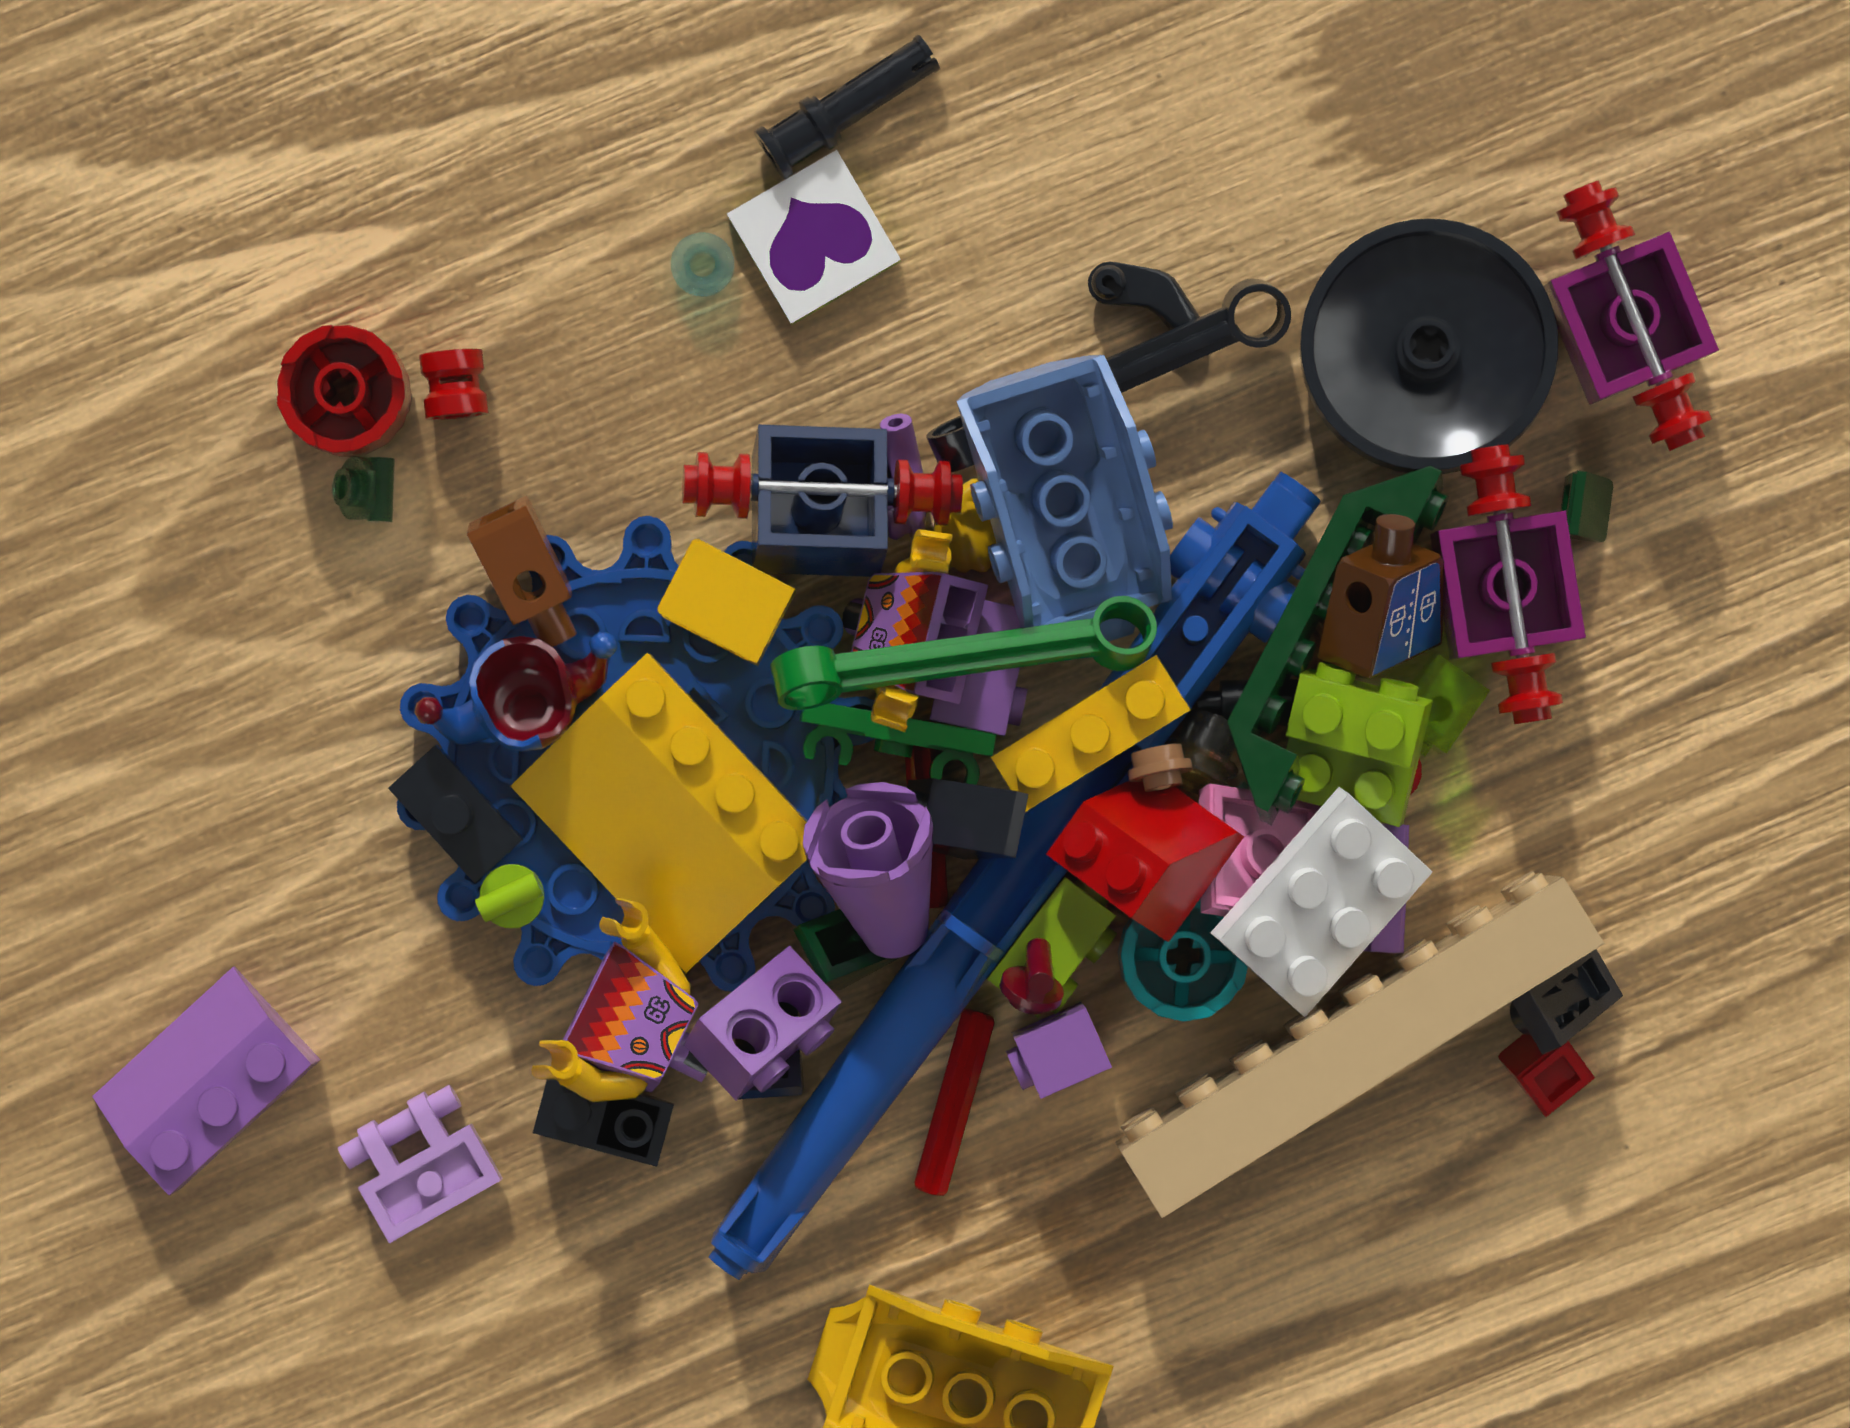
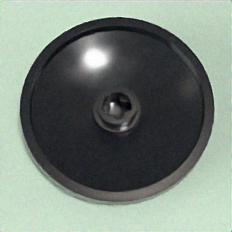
[1300,219,1558,474]

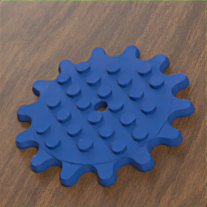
[397,516,875,992]

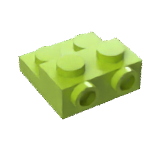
[1285,662,1433,827]

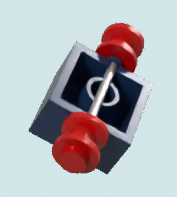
[682,424,963,577]

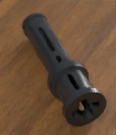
[754,35,940,179]

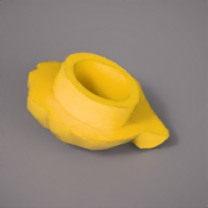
[934,478,996,573]

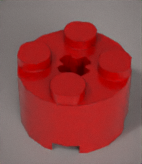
[277,325,412,457]

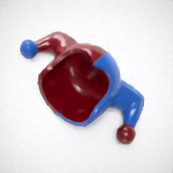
[414,632,617,752]

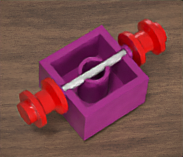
[1543,180,1719,451]
[1430,444,1586,724]

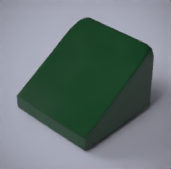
[1560,470,1613,543]

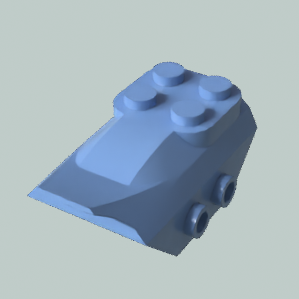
[956,355,1173,642]

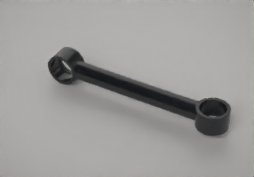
[926,279,1291,472]

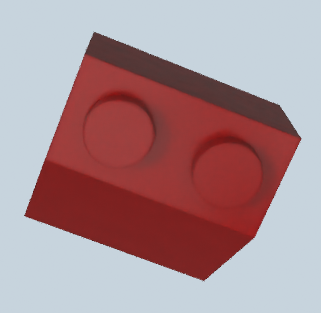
[1046,781,1244,942]

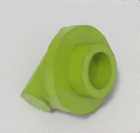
[475,864,545,929]

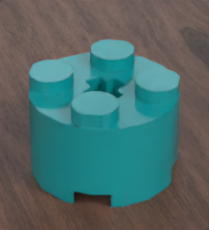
[1117,898,1248,1022]

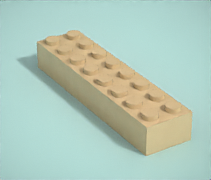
[1115,871,1605,1218]

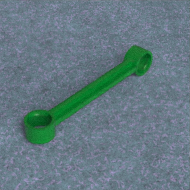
[770,596,1157,710]

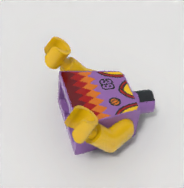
[842,529,988,732]
[531,898,708,1102]

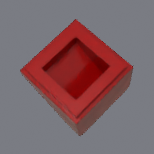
[1498,1034,1595,1117]

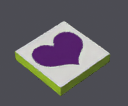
[727,150,901,326]

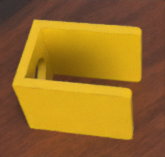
[657,539,796,666]

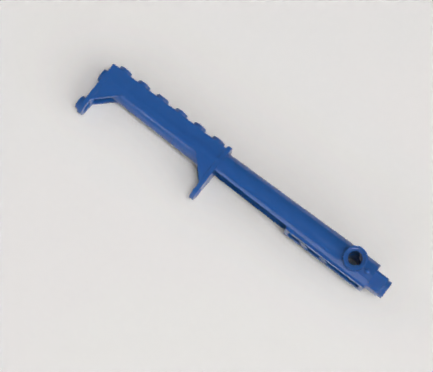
[708,472,1321,1280]

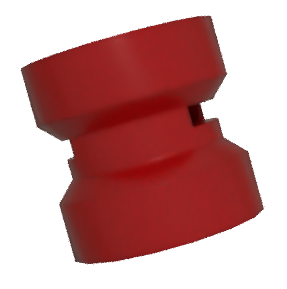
[419,349,489,420]

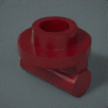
[999,938,1064,1015]

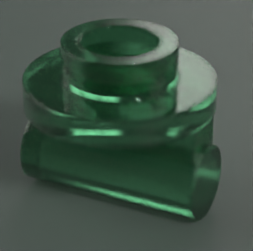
[332,456,395,522]

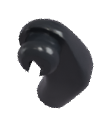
[1088,261,1200,330]

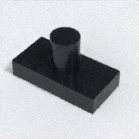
[388,745,524,883]
[1510,949,1623,1055]

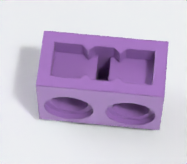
[684,946,842,1101]
[1006,1002,1112,1099]

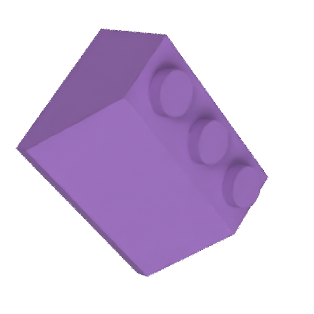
[92,966,321,1195]

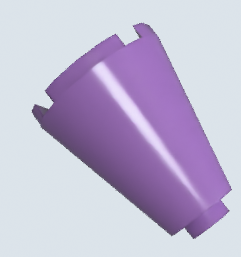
[803,782,934,958]

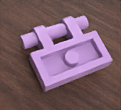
[338,1085,503,1243]

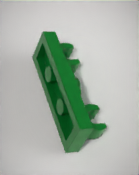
[799,703,996,785]

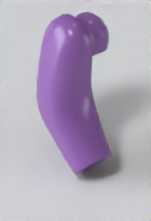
[880,414,926,540]

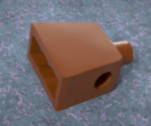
[467,495,577,647]

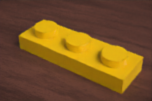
[991,655,1191,812]

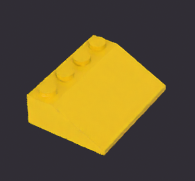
[510,653,807,973]

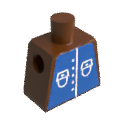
[1318,514,1444,679]

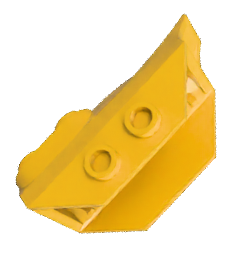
[807,1284,1114,1428]

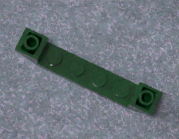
[1227,466,1449,826]

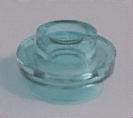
[671,232,735,297]

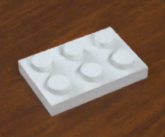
[1211,787,1433,1017]

